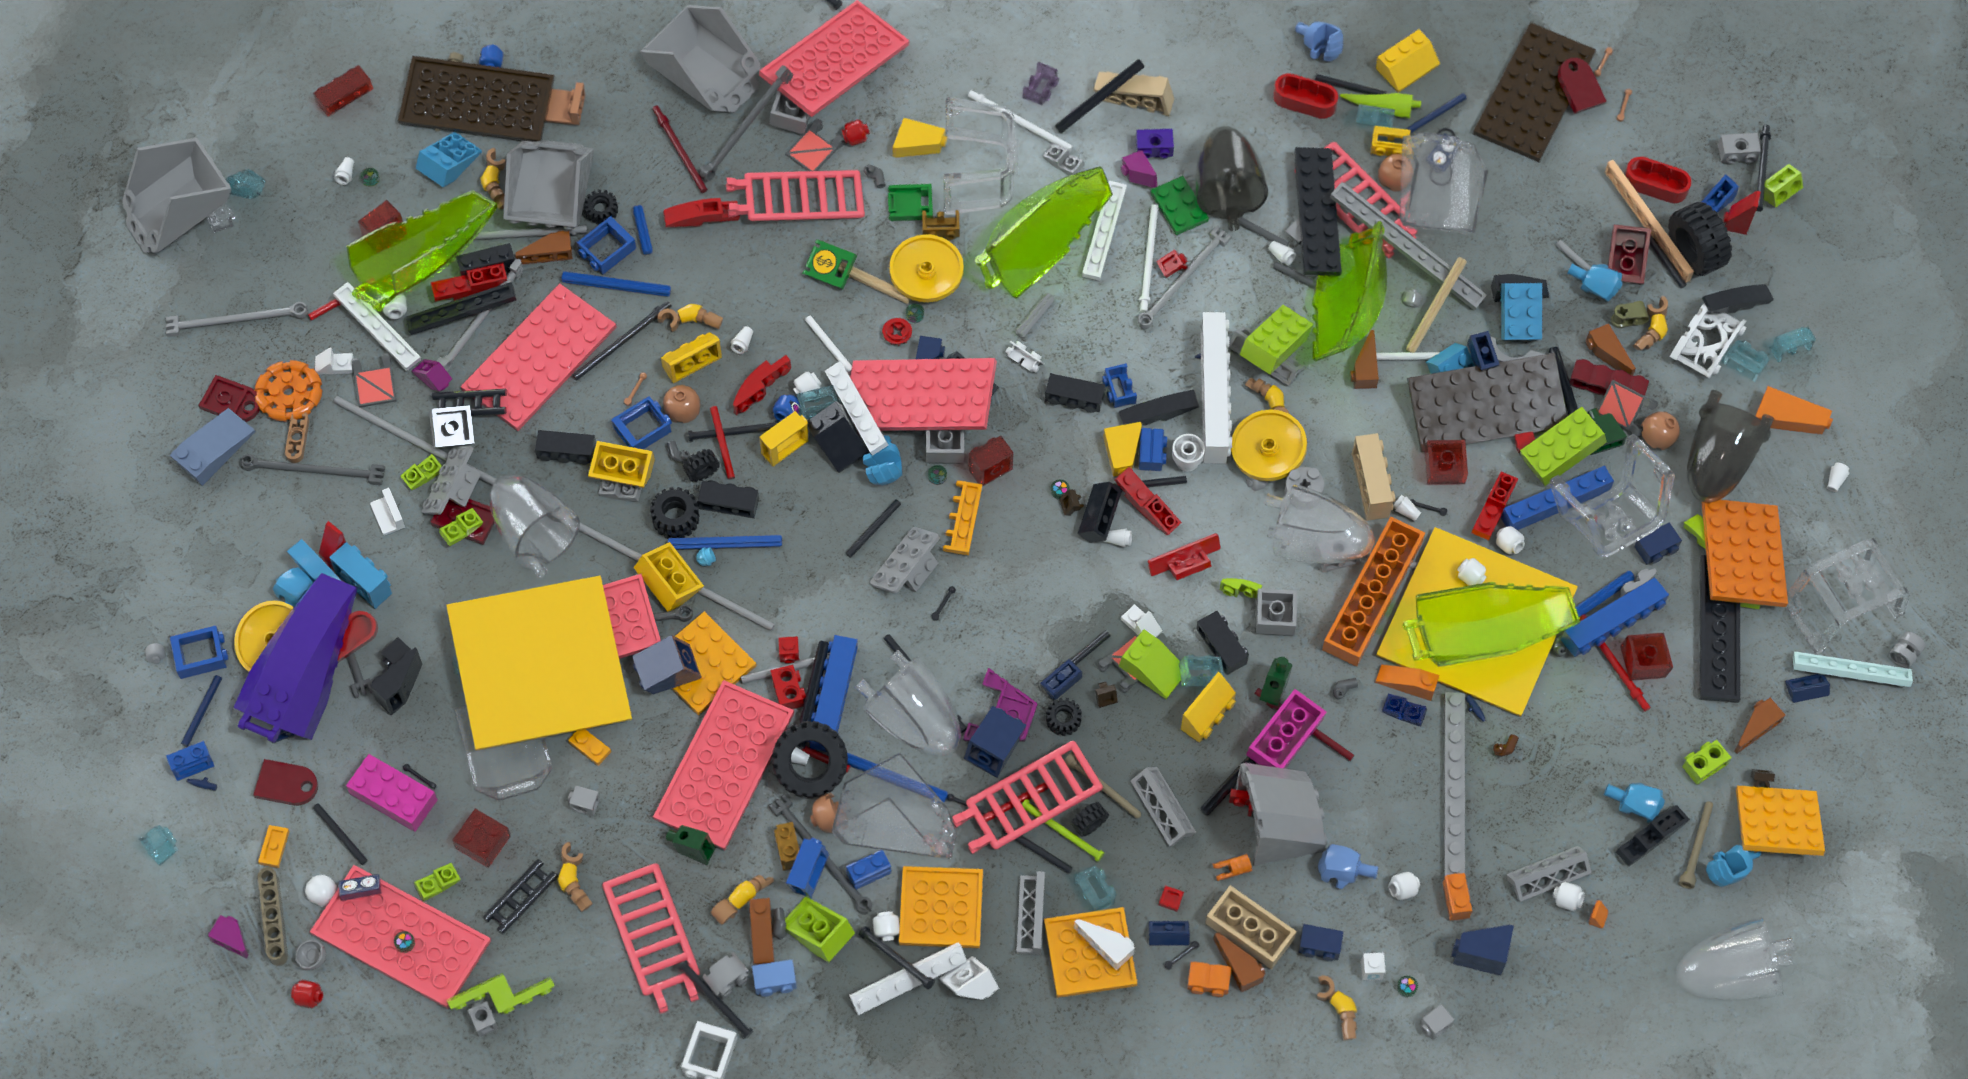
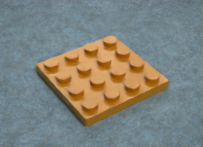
[672,611,757,716]
[1736,785,1825,856]
[899,866,983,948]
[1044,907,1138,998]

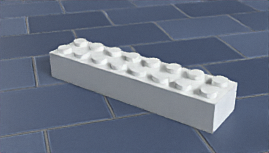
[1200,312,1232,464]

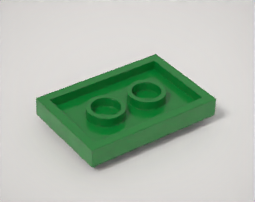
[1151,176,1209,236]

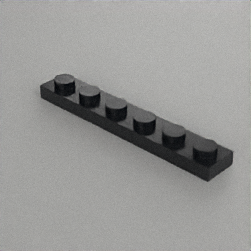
[406,282,517,335]

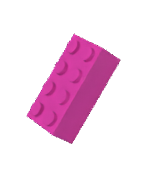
[1246,689,1327,769]
[346,754,438,832]

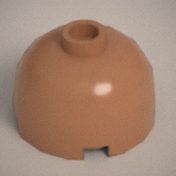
[1378,154,1415,191]
[663,385,701,423]
[1641,412,1680,450]
[810,792,847,833]

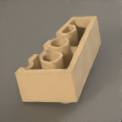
[1094,72,1174,116]

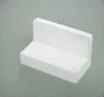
[370,488,405,535]

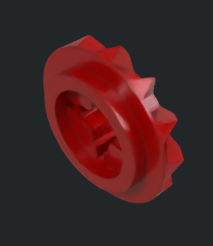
[882,318,912,346]

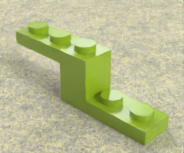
[447,973,555,1014]

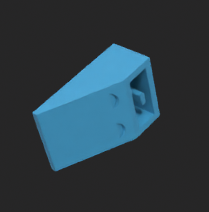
[416,132,482,187]

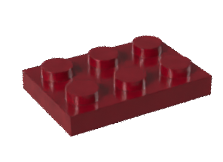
[430,499,500,545]

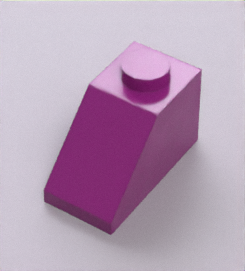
[1121,150,1158,188]
[411,359,452,391]
[208,915,249,959]

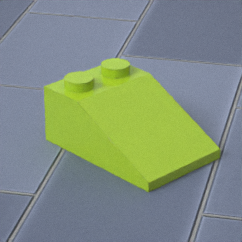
[1118,629,1188,699]
[785,896,855,962]

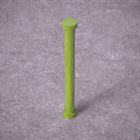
[1022,799,1105,862]

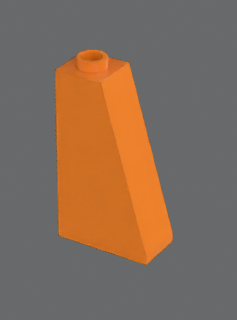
[1752,386,1833,435]

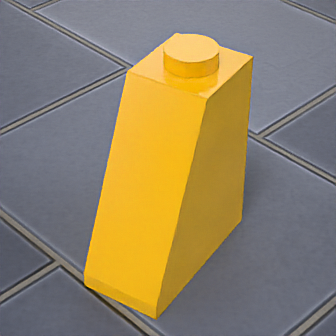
[892,118,948,158]
[1103,422,1142,477]

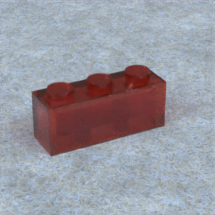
[313,65,373,117]

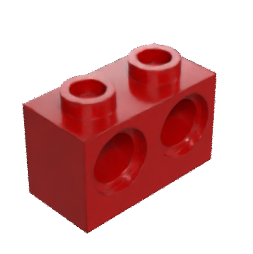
[770,664,806,709]

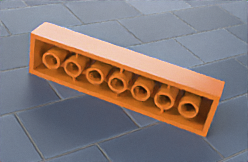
[1322,516,1425,667]

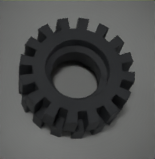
[584,189,618,225]
[682,449,720,482]
[1046,698,1082,736]
[1071,802,1109,837]

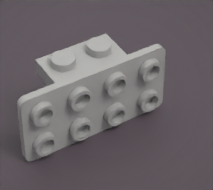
[422,446,481,515]
[870,527,940,594]

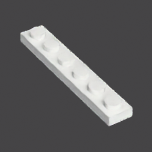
[1082,181,1127,281]
[333,282,421,371]
[825,361,888,455]
[849,943,967,1015]

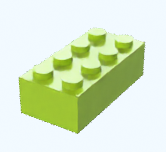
[1239,305,1313,374]
[1520,407,1607,486]

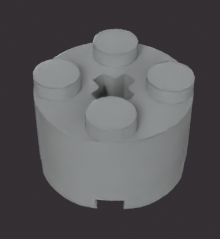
[1284,467,1324,511]
[702,952,749,999]

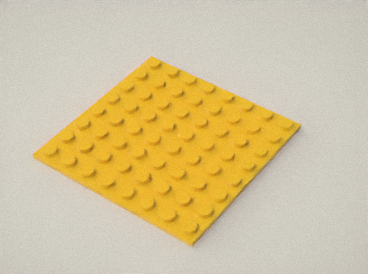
[1376,527,1578,717]
[446,575,632,750]

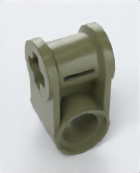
[1611,301,1649,328]

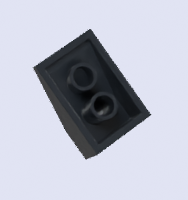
[807,401,870,473]

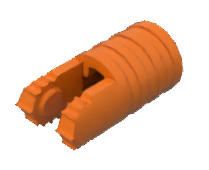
[1213,854,1252,881]

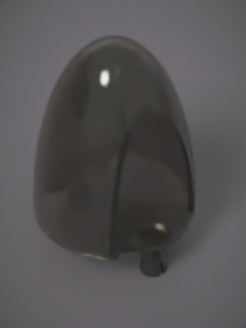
[1196,126,1268,231]
[1687,390,1774,503]

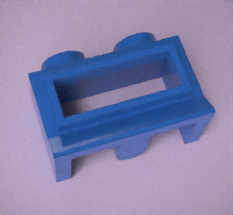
[1102,363,1137,408]
[166,741,215,781]

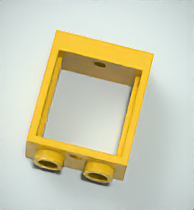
[759,411,809,466]

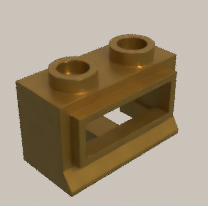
[922,210,960,240]
[774,822,799,871]

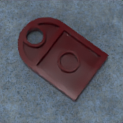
[1558,58,1607,114]
[198,375,260,422]
[253,759,318,806]

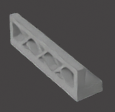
[1229,326,1305,386]
[1131,767,1196,846]
[1506,846,1592,902]
[1016,871,1045,955]

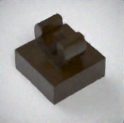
[1059,489,1084,516]
[1095,681,1118,708]
[1751,769,1775,788]

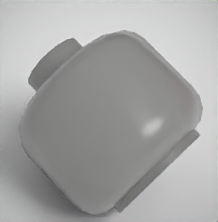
[1402,289,1421,307]
[1246,476,1267,491]
[145,643,166,664]

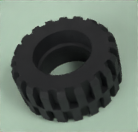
[1668,202,1732,276]
[772,721,848,798]

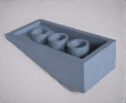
[170,408,256,486]

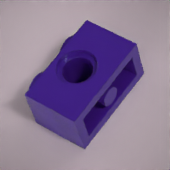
[1136,129,1174,159]

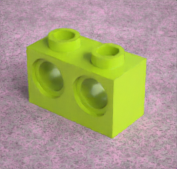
[1764,164,1803,208]
[1683,740,1732,785]

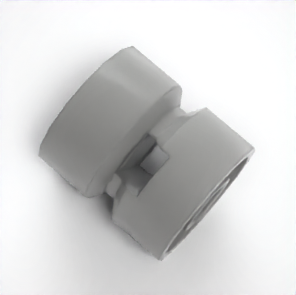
[1889,632,1926,669]

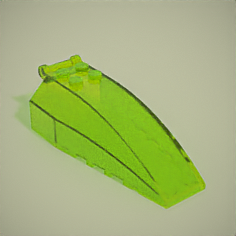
[346,190,497,312]

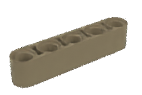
[258,867,288,966]

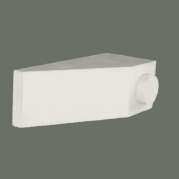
[1074,919,1135,970]

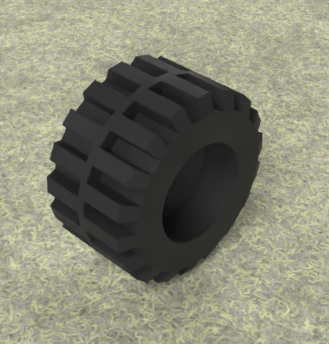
[650,487,700,539]

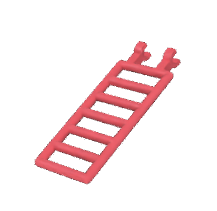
[1294,142,1417,259]
[726,170,865,221]
[952,741,1103,854]
[602,863,700,1014]

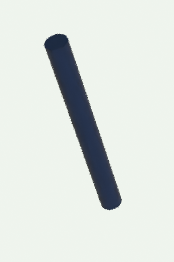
[1406,93,1467,134]
[181,675,222,747]

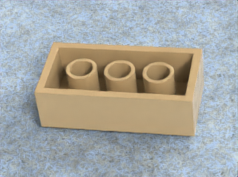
[1352,433,1395,521]
[1205,885,1296,970]

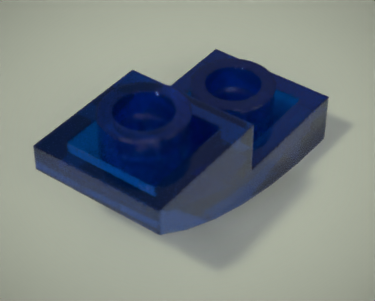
[1382,694,1427,727]

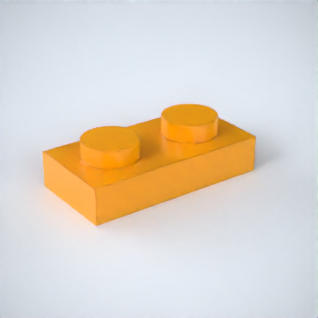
[568,729,611,766]
[258,825,290,868]

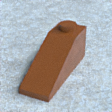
[515,231,573,265]
[1586,323,1636,376]
[1350,330,1379,389]
[1735,697,1786,754]
[749,898,774,965]
[1214,932,1265,992]

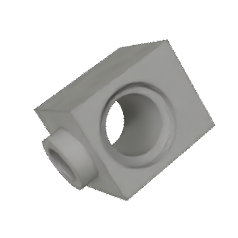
[568,786,600,817]
[468,1001,498,1037]
[1420,1004,1454,1040]

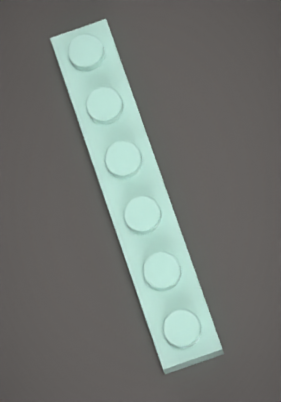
[1793,652,1913,687]

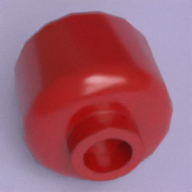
[842,119,870,146]
[291,980,324,1009]

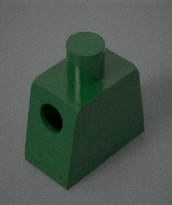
[1587,408,1627,455]
[1259,657,1293,706]
[666,825,716,865]

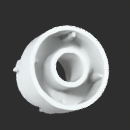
[1172,434,1205,472]

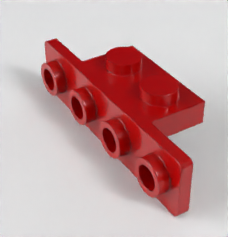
[1147,533,1221,580]

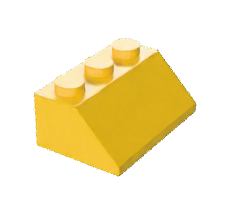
[1376,29,1440,93]
[661,332,722,383]
[588,441,655,488]
[634,542,704,612]
[1181,672,1236,743]

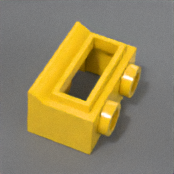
[1370,126,1411,157]

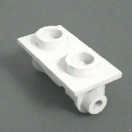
[1005,341,1045,373]

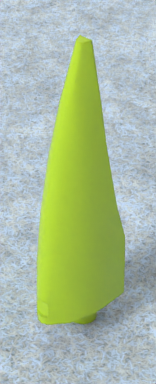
[1340,93,1421,119]

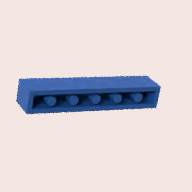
[1501,466,1614,530]
[1560,577,1669,657]
[808,635,858,752]

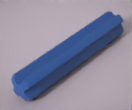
[633,205,653,255]

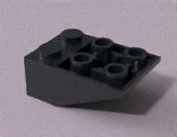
[370,647,423,715]

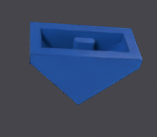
[1702,174,1739,212]

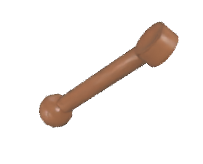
[1594,47,1613,77]
[1617,89,1632,122]
[624,372,647,406]

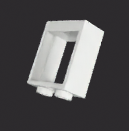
[681,1021,737,1079]

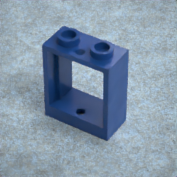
[577,216,636,275]
[611,396,672,449]
[170,625,229,679]
[786,838,829,898]

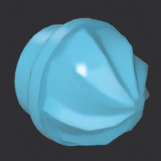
[696,547,716,566]

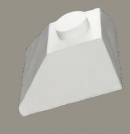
[939,956,999,1000]

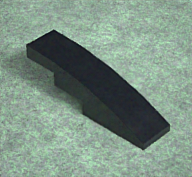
[1702,284,1774,313]
[1119,389,1200,425]
[1616,805,1690,867]

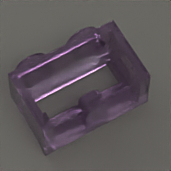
[1022,61,1059,105]

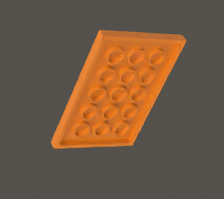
[1701,498,1788,607]

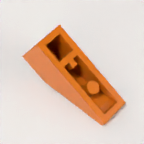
[1375,664,1440,701]

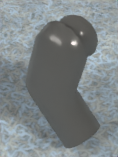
[864,165,886,188]
[667,441,690,463]
[1553,637,1566,657]
[1333,678,1358,699]
[772,908,786,939]

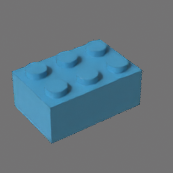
[1501,283,1542,340]
[329,542,392,609]

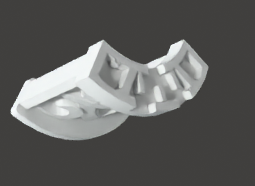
[1670,303,1747,378]

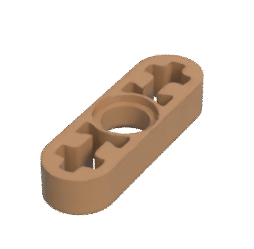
[285,412,310,463]

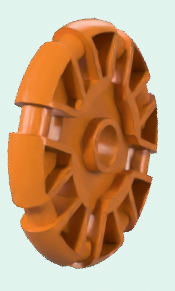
[254,360,323,422]

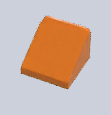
[1588,900,1608,929]

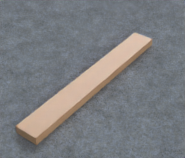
[1605,160,1694,283]

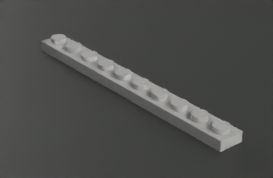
[1330,182,1487,310]
[1444,692,1465,877]

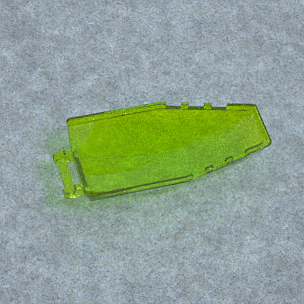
[975,166,1113,299]
[1312,221,1387,362]
[1402,582,1581,667]

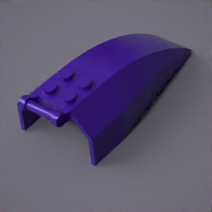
[233,573,357,743]

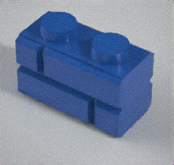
[1139,428,1167,471]
[846,850,891,890]

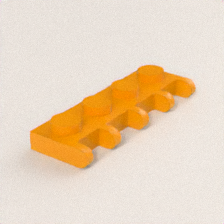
[942,481,982,556]

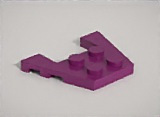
[963,668,1038,742]

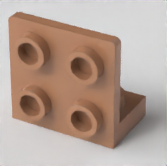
[546,82,586,125]

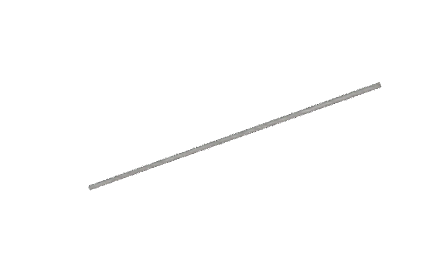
[334,396,775,631]

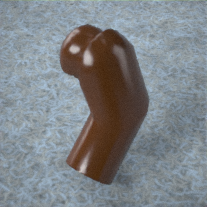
[1493,734,1519,757]

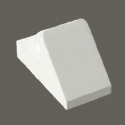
[315,348,354,375]
[1121,604,1162,638]

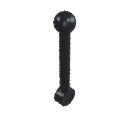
[1410,499,1447,516]
[932,586,956,621]
[403,764,437,790]
[947,794,986,814]
[1164,941,1199,970]

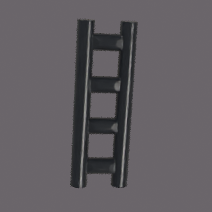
[432,388,507,416]
[483,859,558,935]

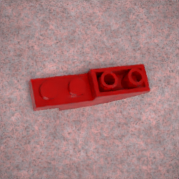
[663,198,740,227]
[431,263,507,302]
[733,355,791,415]
[1114,467,1182,535]
[1471,471,1518,541]

